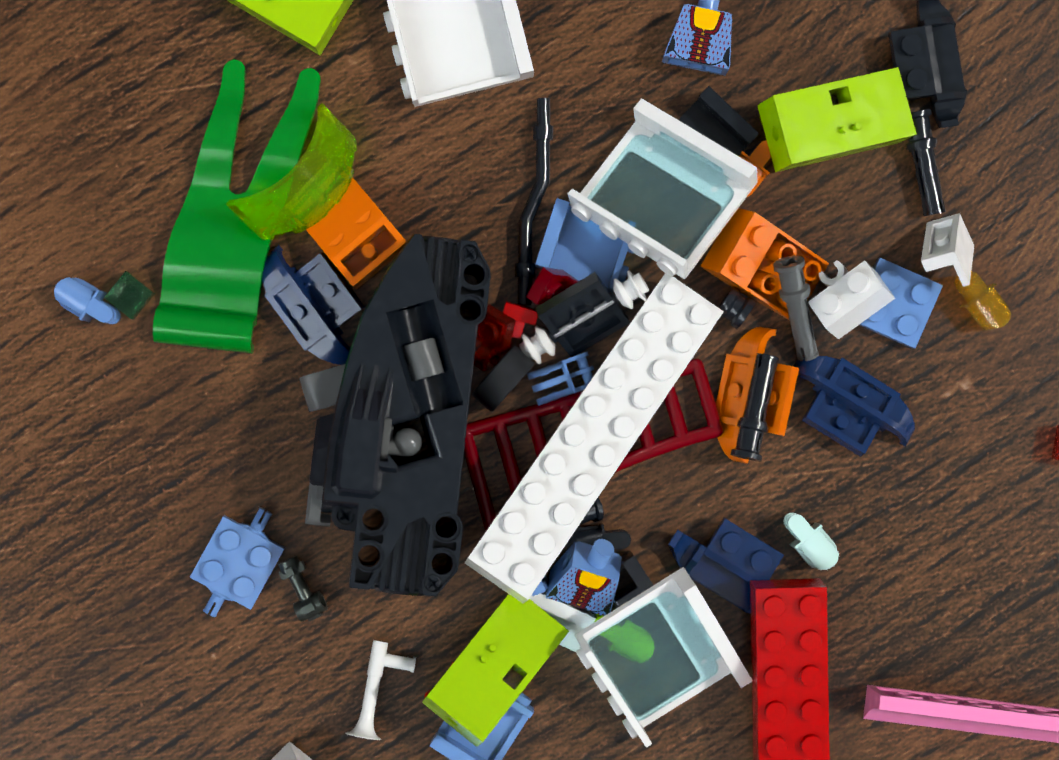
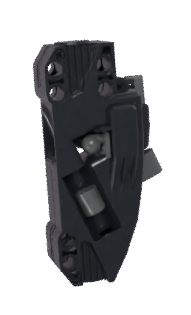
[299,234,491,597]

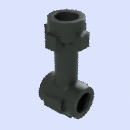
[278,555,328,622]

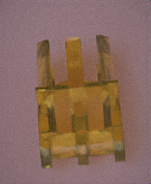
[954,271,1011,330]

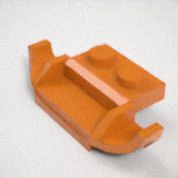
[716,327,799,464]

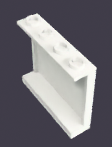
[383,0,534,107]

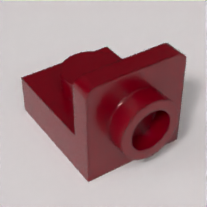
[526,267,579,305]

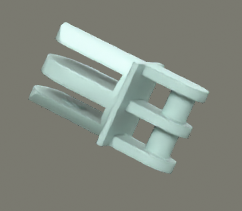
[783,512,839,570]

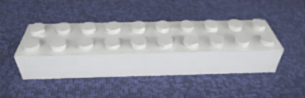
[465,273,724,604]

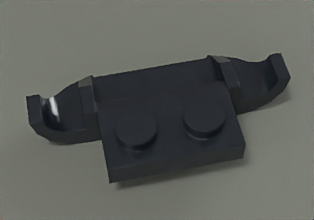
[888,0,967,128]

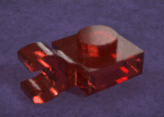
[474,304,516,371]

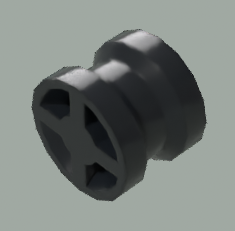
[718,286,757,330]

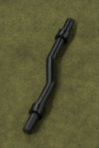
[515,98,553,305]

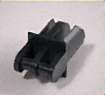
[566,523,631,550]

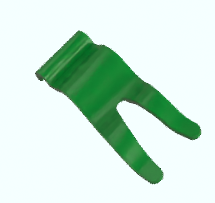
[153,60,321,354]

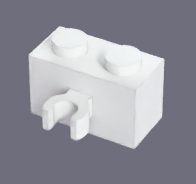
[808,260,895,339]

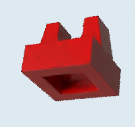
[502,301,539,339]

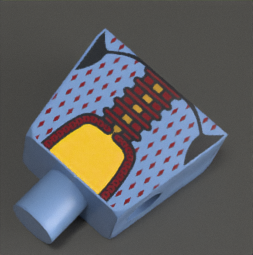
[662,0,732,76]
[546,539,622,616]

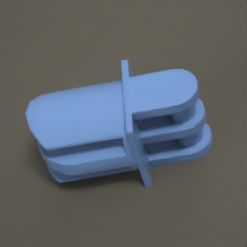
[54,277,121,324]
[527,352,594,406]

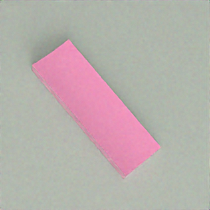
[863,685,1059,743]

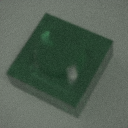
[104,271,155,320]

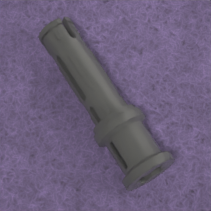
[773,255,819,361]

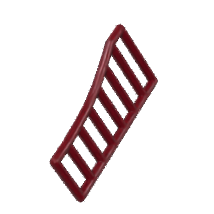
[464,359,724,531]

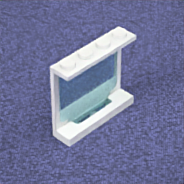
[568,98,758,279]
[575,567,753,748]

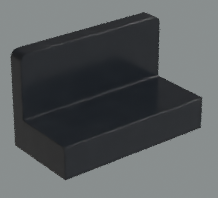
[679,86,759,156]
[613,551,653,608]

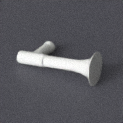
[345,640,416,740]

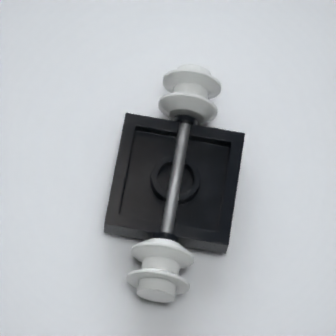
[519,270,649,364]

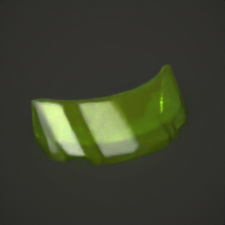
[226,103,357,240]

